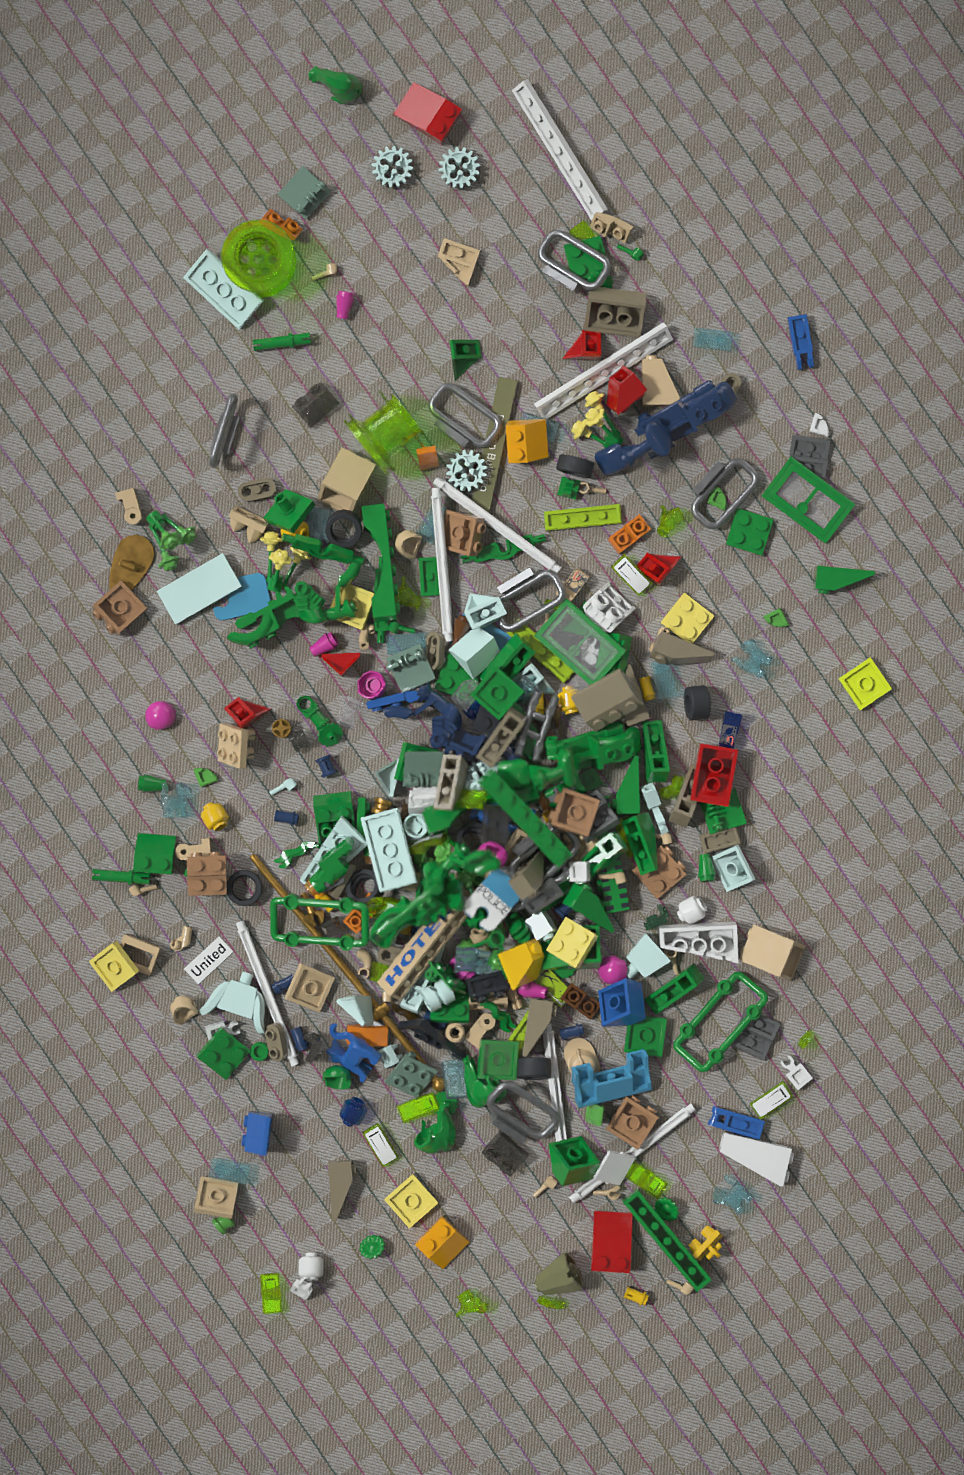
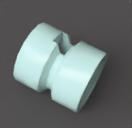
[403,813,427,843]
[420,979,455,1013]

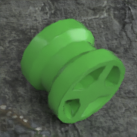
[212,1217,236,1235]

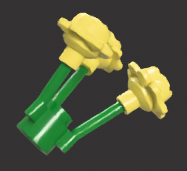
[571,391,624,448]
[260,531,312,593]

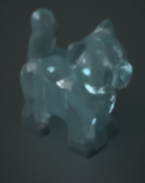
[731,639,773,678]
[160,782,192,818]
[454,947,491,975]
[713,1175,753,1215]

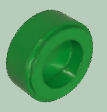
[250,1042,269,1061]

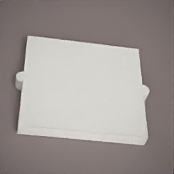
[593,1150,635,1185]

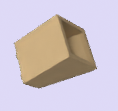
[317,448,376,512]
[739,925,806,981]

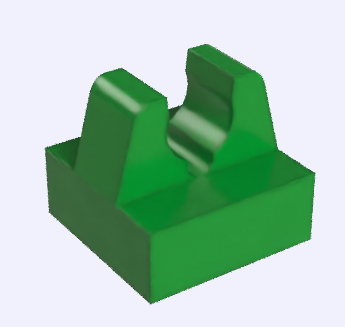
[557,476,580,500]

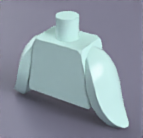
[198,972,265,1034]

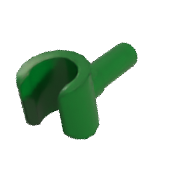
[616,244,644,261]
[387,621,416,634]

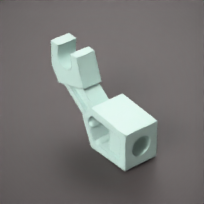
[640,782,669,834]

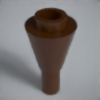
[451,615,471,647]

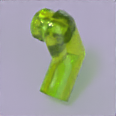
[659,775,683,799]

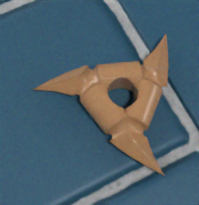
[543,696,562,729]

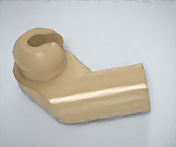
[170,926,193,951]

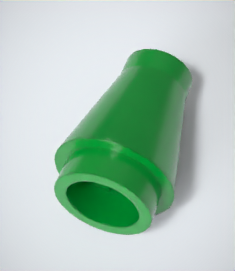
[138,774,166,793]
[698,854,717,883]

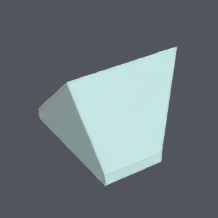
[464,593,507,630]
[512,663,555,697]
[374,759,399,797]
[336,996,374,1026]

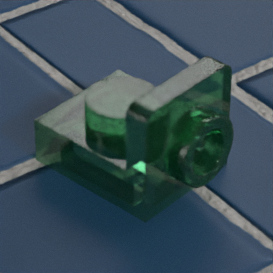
[643,904,669,930]

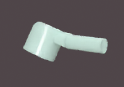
[270,778,297,795]

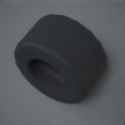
[684,685,711,721]
[517,1057,551,1080]

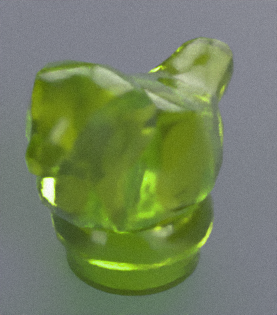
[657,505,684,538]
[395,576,422,610]
[455,1289,489,1317]

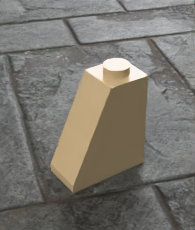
[641,355,680,407]

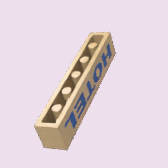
[377,904,468,1001]

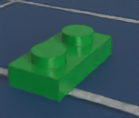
[419,557,440,597]

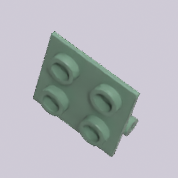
[277,166,331,220]
[386,644,436,693]
[403,752,444,788]
[385,1051,438,1098]

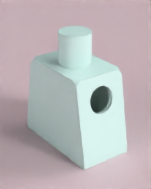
[626,933,670,979]

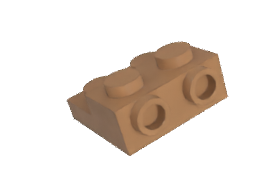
[444,509,486,556]
[92,581,147,636]
[548,788,600,837]
[632,845,686,899]
[187,852,227,896]
[605,1095,659,1150]

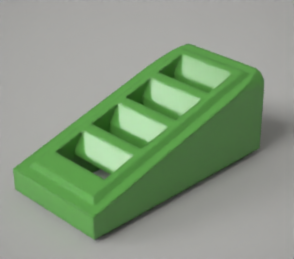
[585,1103,604,1126]

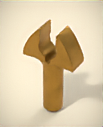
[300,892,324,928]

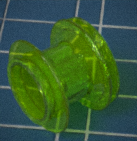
[221,219,296,298]
[343,390,425,475]

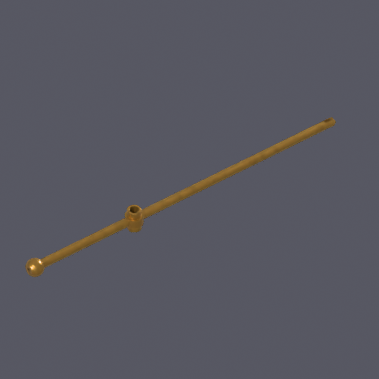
[250,854,447,1092]

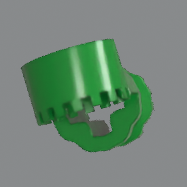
[296,695,330,731]

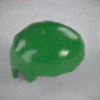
[322,1065,352,1090]

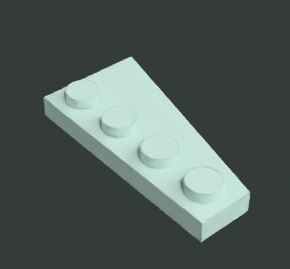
[300,816,367,893]

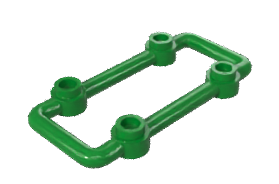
[270,893,369,951]
[673,971,768,1073]

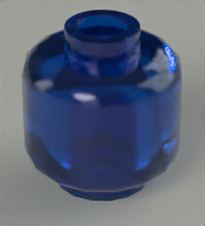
[339,1097,367,1127]

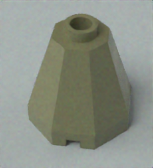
[534,1251,584,1295]

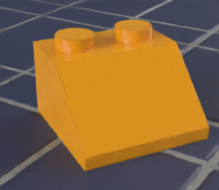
[506,419,549,463]
[415,1215,469,1269]

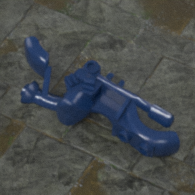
[595,380,737,476]
[382,682,521,763]

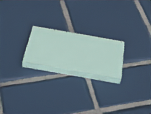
[183,249,264,329]
[157,553,242,625]
[361,808,418,893]

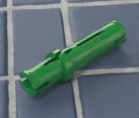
[253,332,311,352]
[92,868,151,885]

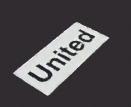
[184,937,233,984]

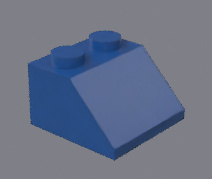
[598,978,646,1027]
[241,1111,273,1156]

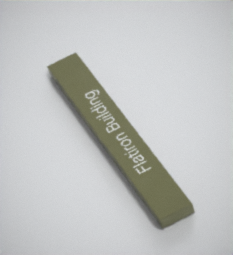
[469,377,517,525]

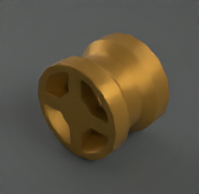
[272,719,292,738]
[371,797,393,814]

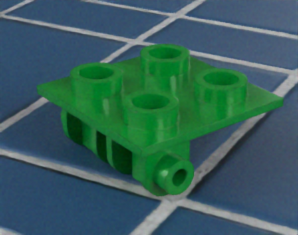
[700,788,747,835]
[425,961,468,994]

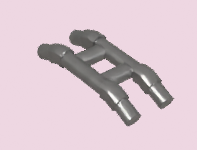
[515,689,560,763]

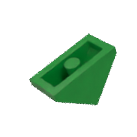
[449,339,482,381]

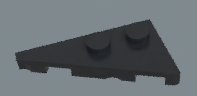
[397,1018,468,1061]

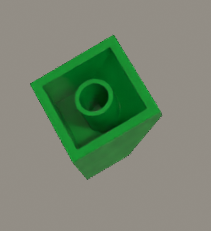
[133,833,176,875]
[549,1136,600,1186]

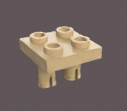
[217,723,255,769]

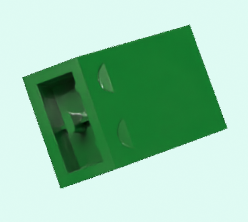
[313,791,356,847]
[540,925,601,970]

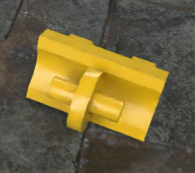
[688,1225,723,1261]

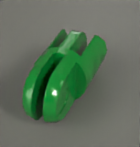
[506,912,530,943]

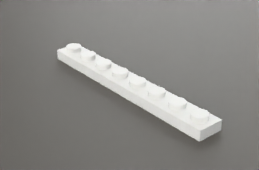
[512,79,608,220]
[534,322,673,419]

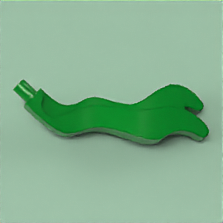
[274,841,320,869]
[479,1001,516,1032]

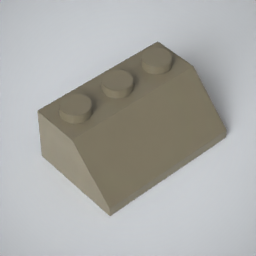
[584,287,647,338]
[571,669,644,732]

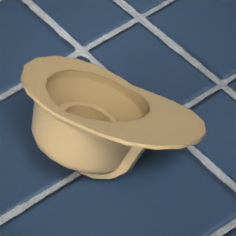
[564,1038,600,1075]

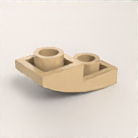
[590,212,633,244]

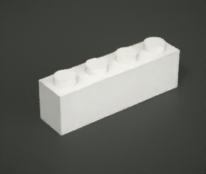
[659,922,738,963]

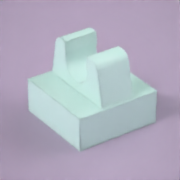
[377,1044,403,1068]

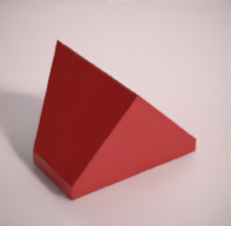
[562,330,601,360]
[636,552,682,586]
[321,653,361,677]
[224,697,271,729]

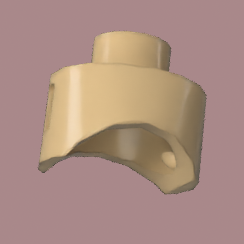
[395,530,423,559]
[170,995,198,1025]

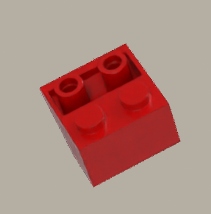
[606,365,647,415]

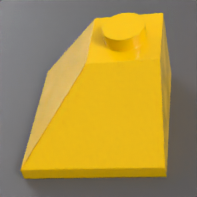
[498,938,544,990]

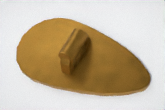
[109,535,154,591]

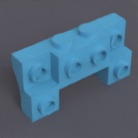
[571,1049,651,1108]

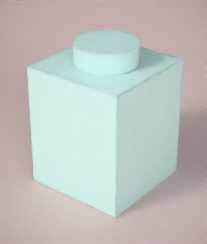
[525,910,558,942]

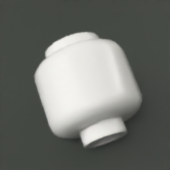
[677,896,707,924]
[298,1253,324,1282]

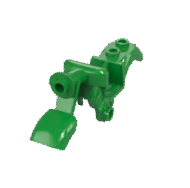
[226,563,362,649]
[497,721,642,791]
[369,842,500,948]

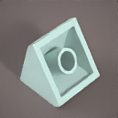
[448,628,500,679]
[711,845,755,892]

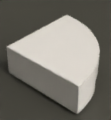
[809,413,829,437]

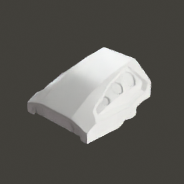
[583,582,636,633]
[408,786,437,815]

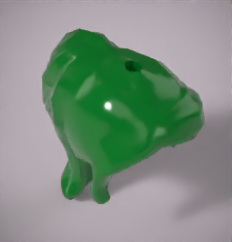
[308,66,363,104]
[463,1055,507,1108]
[414,1101,456,1154]

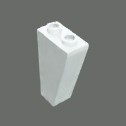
[719,1131,794,1187]

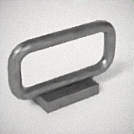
[538,230,611,294]
[429,383,502,449]
[209,393,240,468]
[691,458,759,530]
[497,568,566,632]
[509,827,580,883]
[509,862,570,915]
[487,1082,560,1144]

